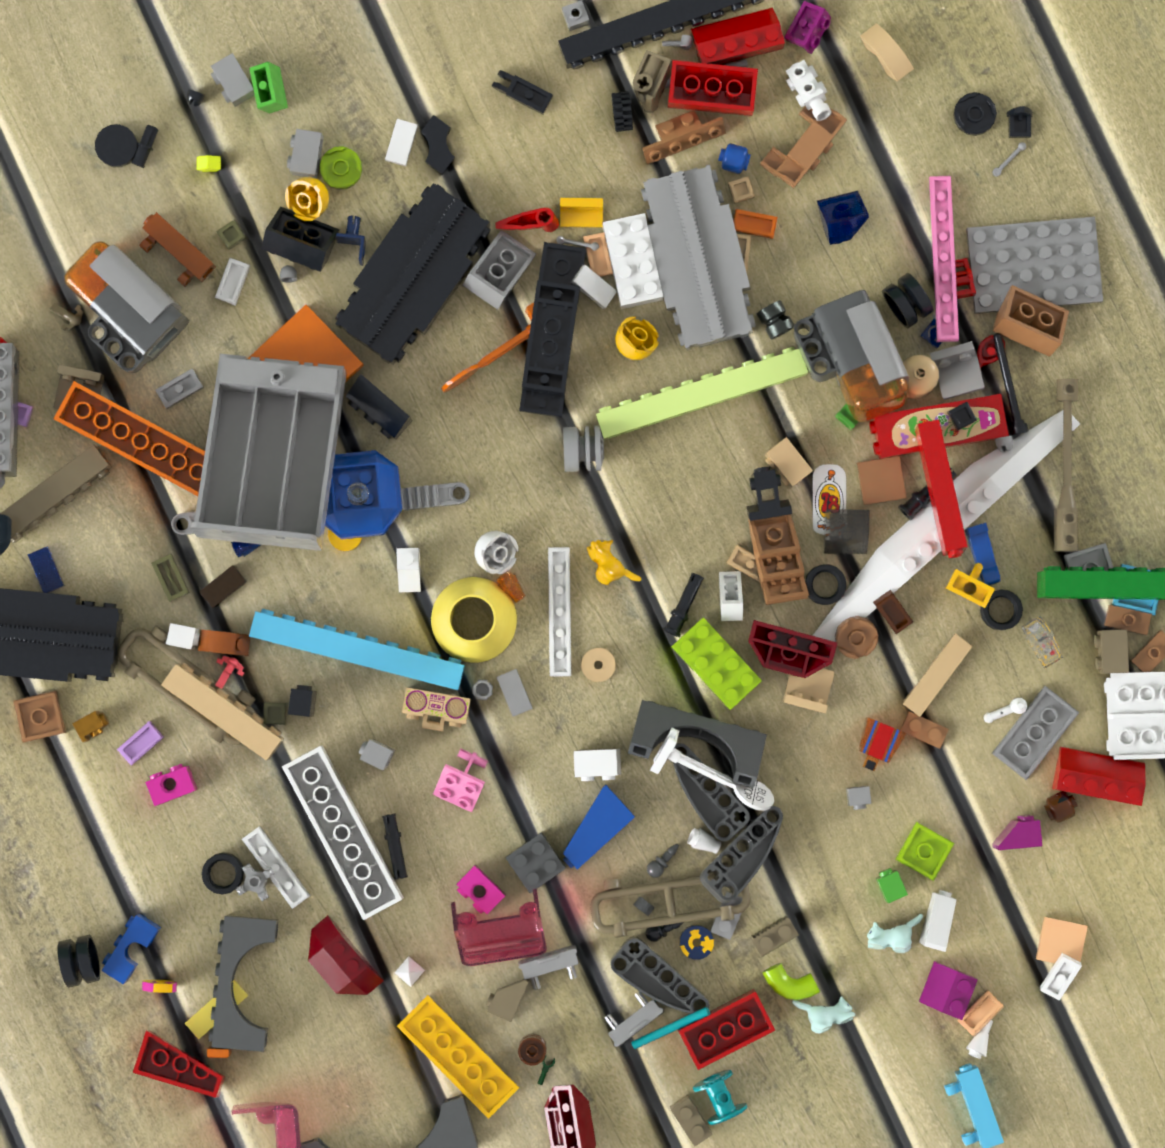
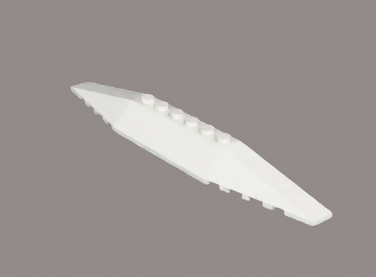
[812,410,1080,642]

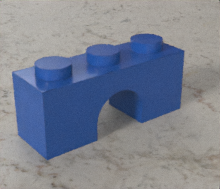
[101,914,161,984]

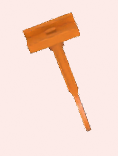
[441,303,534,393]

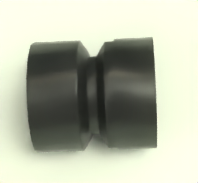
[757,300,795,340]

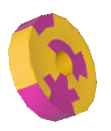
[142,980,177,993]

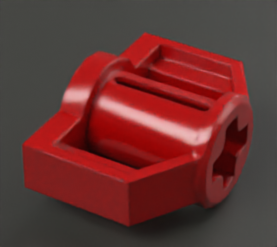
[955,258,976,299]

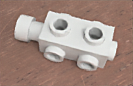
[786,60,831,121]

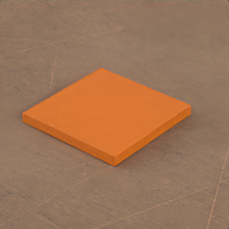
[248,304,364,383]

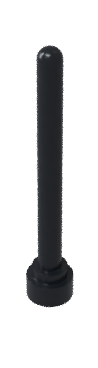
[993,333,1029,435]

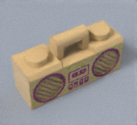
[402,687,471,732]

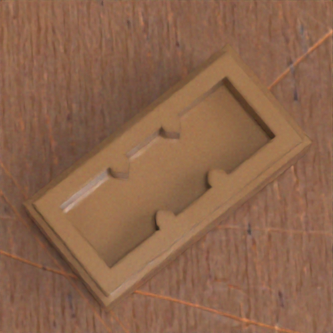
[1104,605,1152,635]
[1130,630,1165,672]

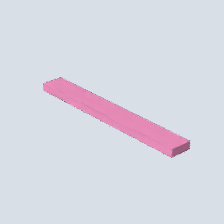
[929,176,959,342]

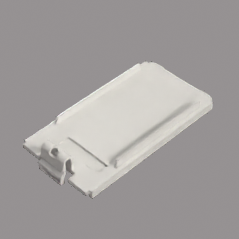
[1104,672,1165,760]

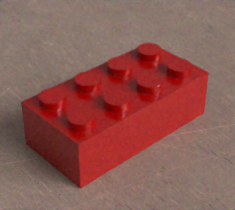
[678,989,776,1070]

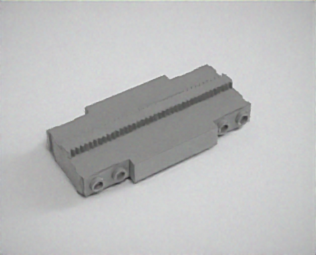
[641,165,756,350]

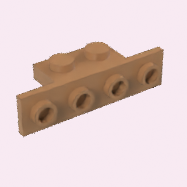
[642,110,726,164]

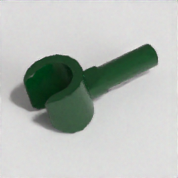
[538,1055,555,1085]

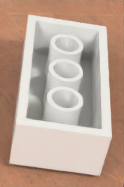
[603,213,663,309]

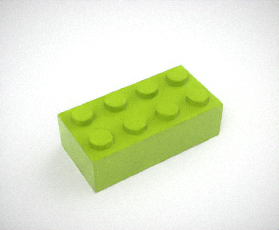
[671,617,762,710]

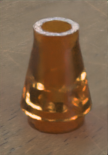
[496,570,526,603]

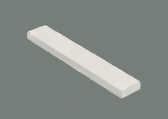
[548,547,571,676]

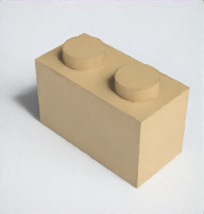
[765,437,813,488]

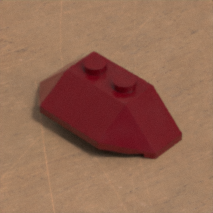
[748,620,837,679]
[308,915,384,995]
[544,1084,596,1148]

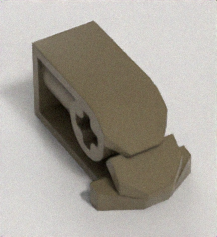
[633,50,672,112]

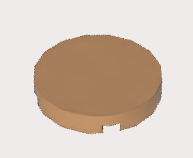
[835,616,878,659]

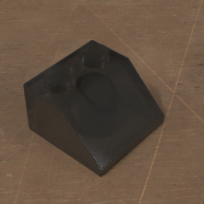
[824,509,870,554]

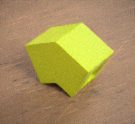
[197,155,221,172]

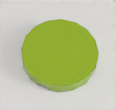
[320,146,362,189]

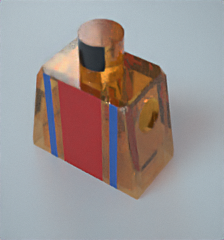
[859,717,906,772]

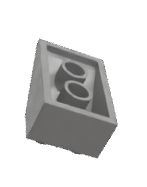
[462,230,536,310]

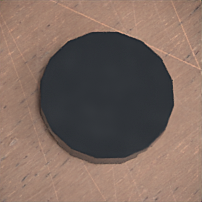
[953,92,997,136]
[95,124,138,167]

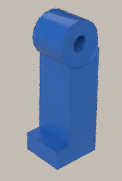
[965,523,1001,585]

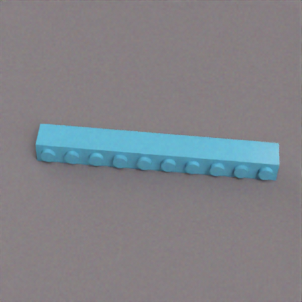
[249,609,465,690]

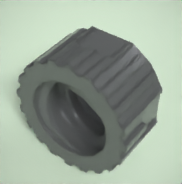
[633,897,654,916]

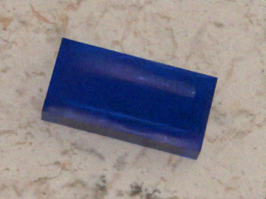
[28,546,65,593]

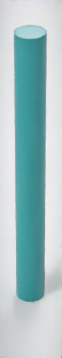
[631,1007,710,1049]

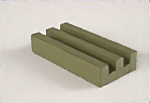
[151,554,190,602]

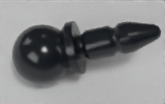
[645,922,684,942]

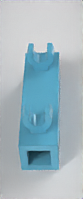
[944,1064,1004,1148]

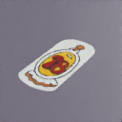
[813,464,846,535]

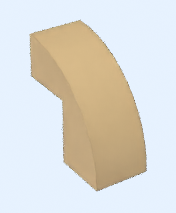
[860,23,914,82]

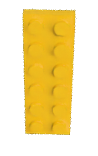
[397,995,519,1119]

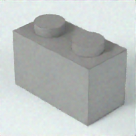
[211,53,255,107]
[287,129,324,179]
[359,739,396,770]

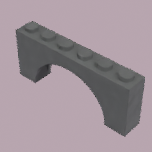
[628,700,767,788]
[209,915,279,1052]

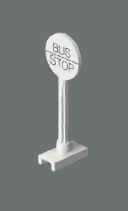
[650,728,774,811]

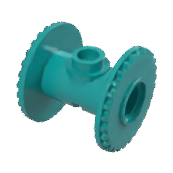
[693,1070,747,1125]

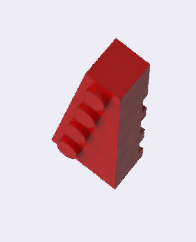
[133,1030,225,1098]

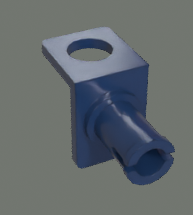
[336,215,366,266]

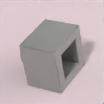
[562,0,589,31]
[846,786,871,810]

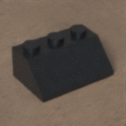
[261,206,340,272]
[346,374,413,440]

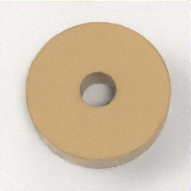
[581,648,616,682]

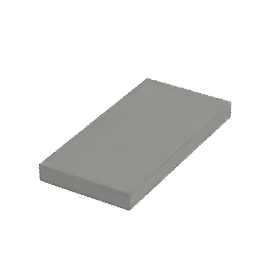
[992,686,1079,780]

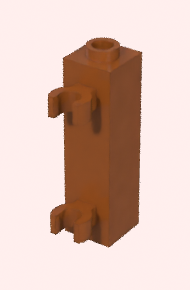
[139,212,216,287]

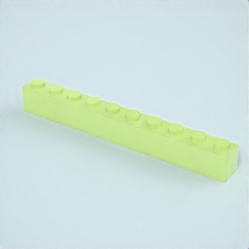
[596,347,808,440]

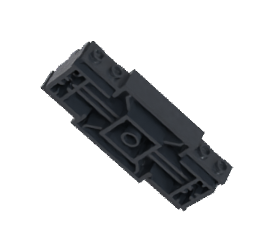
[335,183,491,365]
[0,588,124,682]

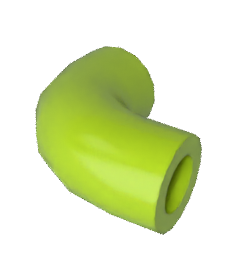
[762,963,820,1000]

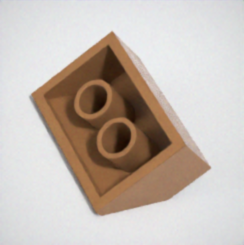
[993,285,1069,357]

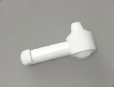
[984,698,1027,723]

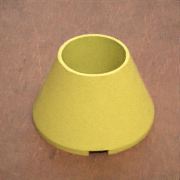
[431,577,517,663]

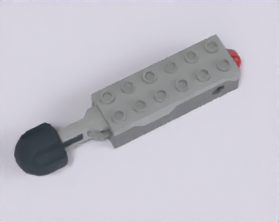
[0,337,20,555]

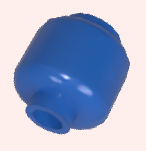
[718,143,751,174]

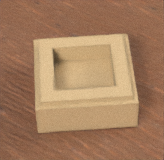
[728,176,755,204]

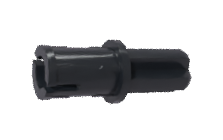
[131,125,158,168]

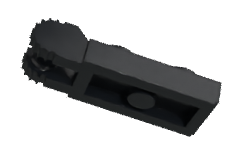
[492,70,553,115]

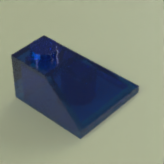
[817,191,869,245]

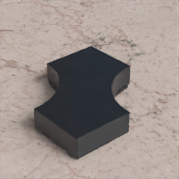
[421,115,455,175]

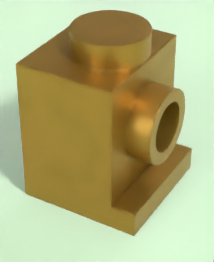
[72,711,109,742]

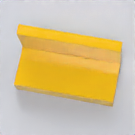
[560,198,603,228]

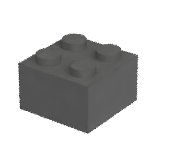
[505,832,566,893]

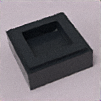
[947,402,977,431]

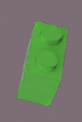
[249,62,288,114]

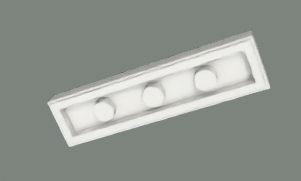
[242,826,310,909]

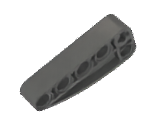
[673,743,750,841]
[700,806,783,903]
[610,936,710,1014]

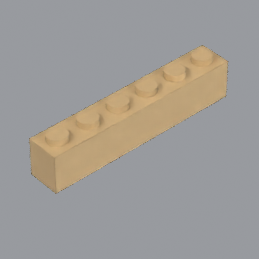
[161,663,284,761]

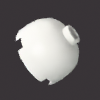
[474,530,518,575]

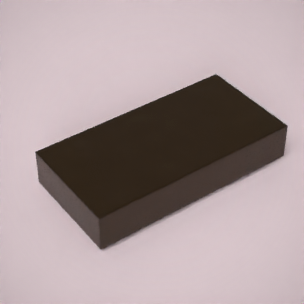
[199,565,247,608]

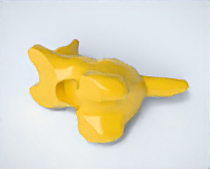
[587,540,641,585]

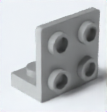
[930,341,985,400]

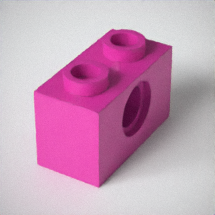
[145,764,198,806]
[456,865,506,915]

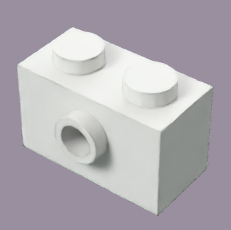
[574,749,621,781]

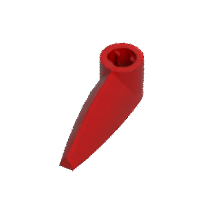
[495,208,559,232]

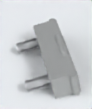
[518,945,579,990]
[605,991,664,1047]

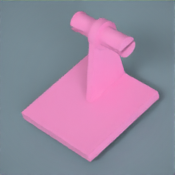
[433,748,488,812]

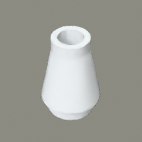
[687,828,721,854]

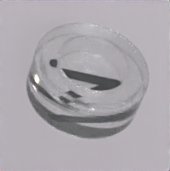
[347,483,369,505]

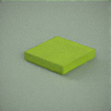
[895,822,955,881]

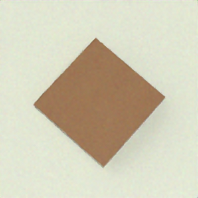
[856,456,906,505]
[14,691,66,743]

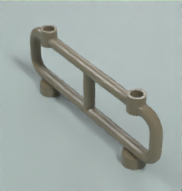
[118,626,257,745]
[590,862,751,938]

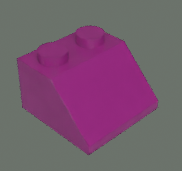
[992,815,1043,850]
[919,961,978,1020]

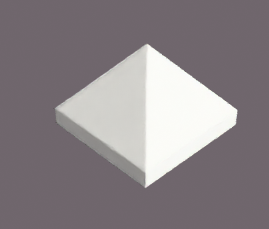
[395,956,425,987]

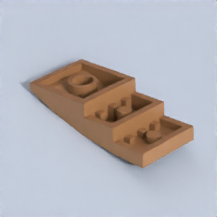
[748,514,809,605]

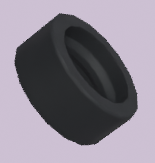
[805,564,846,605]
[980,589,1023,631]
[202,853,244,895]

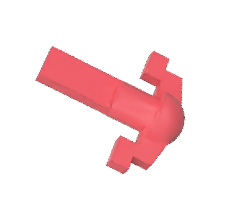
[215,656,244,689]

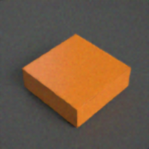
[207,1046,232,1058]

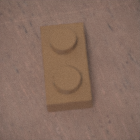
[900,711,949,749]

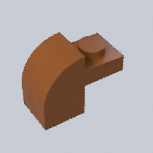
[198,629,250,656]

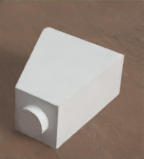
[919,890,956,952]

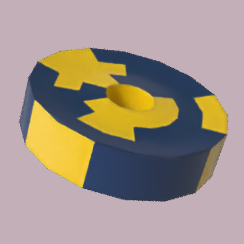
[680,925,714,960]

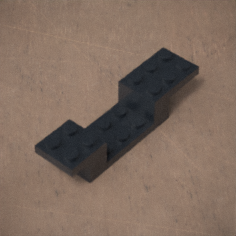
[519,242,586,418]

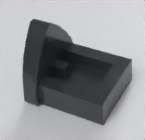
[1007,106,1033,138]

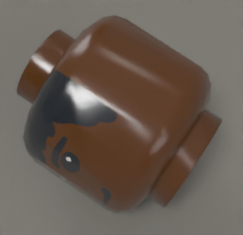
[1044,791,1078,823]

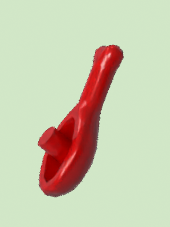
[977,335,1005,368]

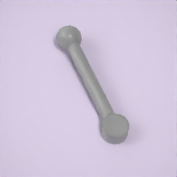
[992,142,1026,177]
[556,236,599,251]

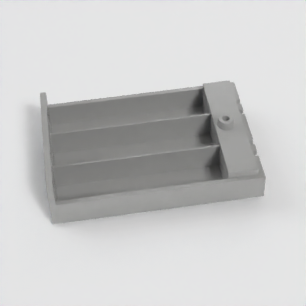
[191,354,347,551]

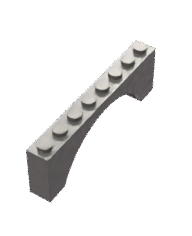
[296,1094,478,1148]

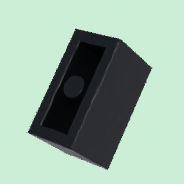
[288,685,317,717]

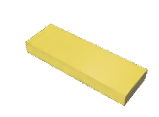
[185,980,248,1039]

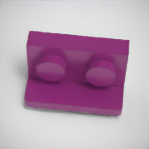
[784,1,831,54]

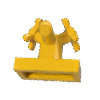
[946,563,995,608]

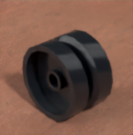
[882,273,934,329]
[57,934,101,988]

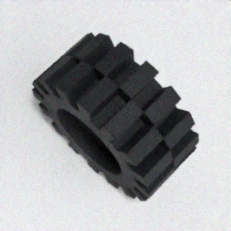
[612,91,633,132]

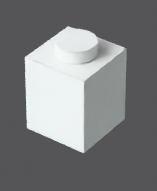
[166,623,200,650]

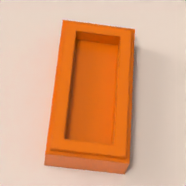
[733,209,778,239]

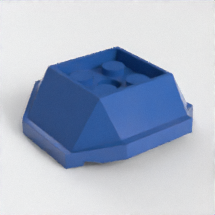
[325,450,403,540]

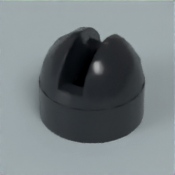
[187,89,205,107]

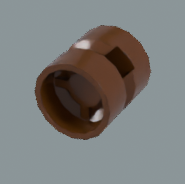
[518,1033,547,1066]

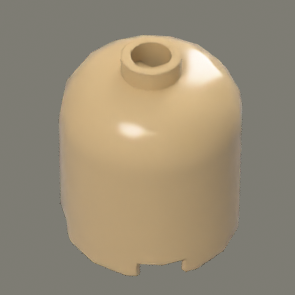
[897,355,939,399]

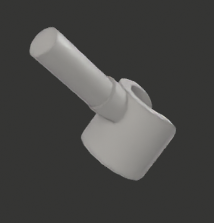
[662,35,693,50]

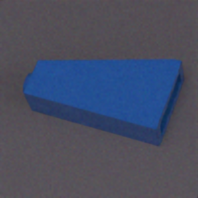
[563,784,635,870]

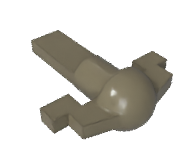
[50,303,84,331]

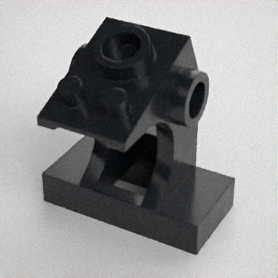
[746,466,792,521]

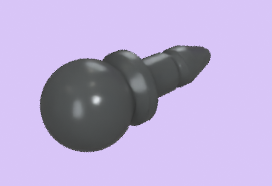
[647,844,679,878]

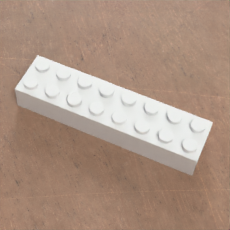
[282,746,404,920]

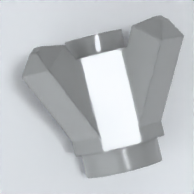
[236,864,275,902]

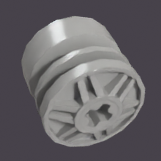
[563,426,604,472]

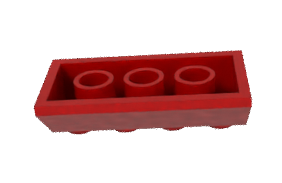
[690,7,785,65]
[668,60,758,116]
[1052,747,1146,806]

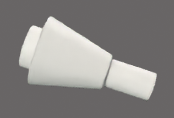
[966,1020,993,1059]

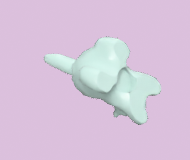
[867,914,923,953]
[792,996,855,1034]

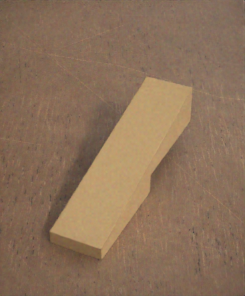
[903,633,973,717]

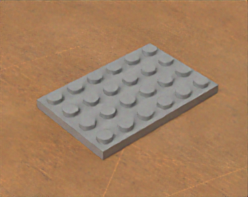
[966,217,1103,314]

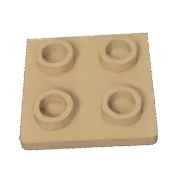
[782,669,834,714]

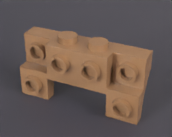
[760,106,847,189]

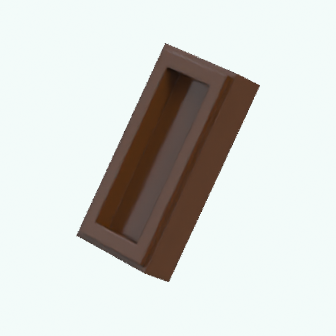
[873,590,913,634]

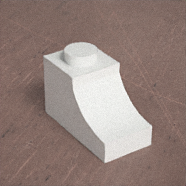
[396,548,421,593]
[719,571,743,621]

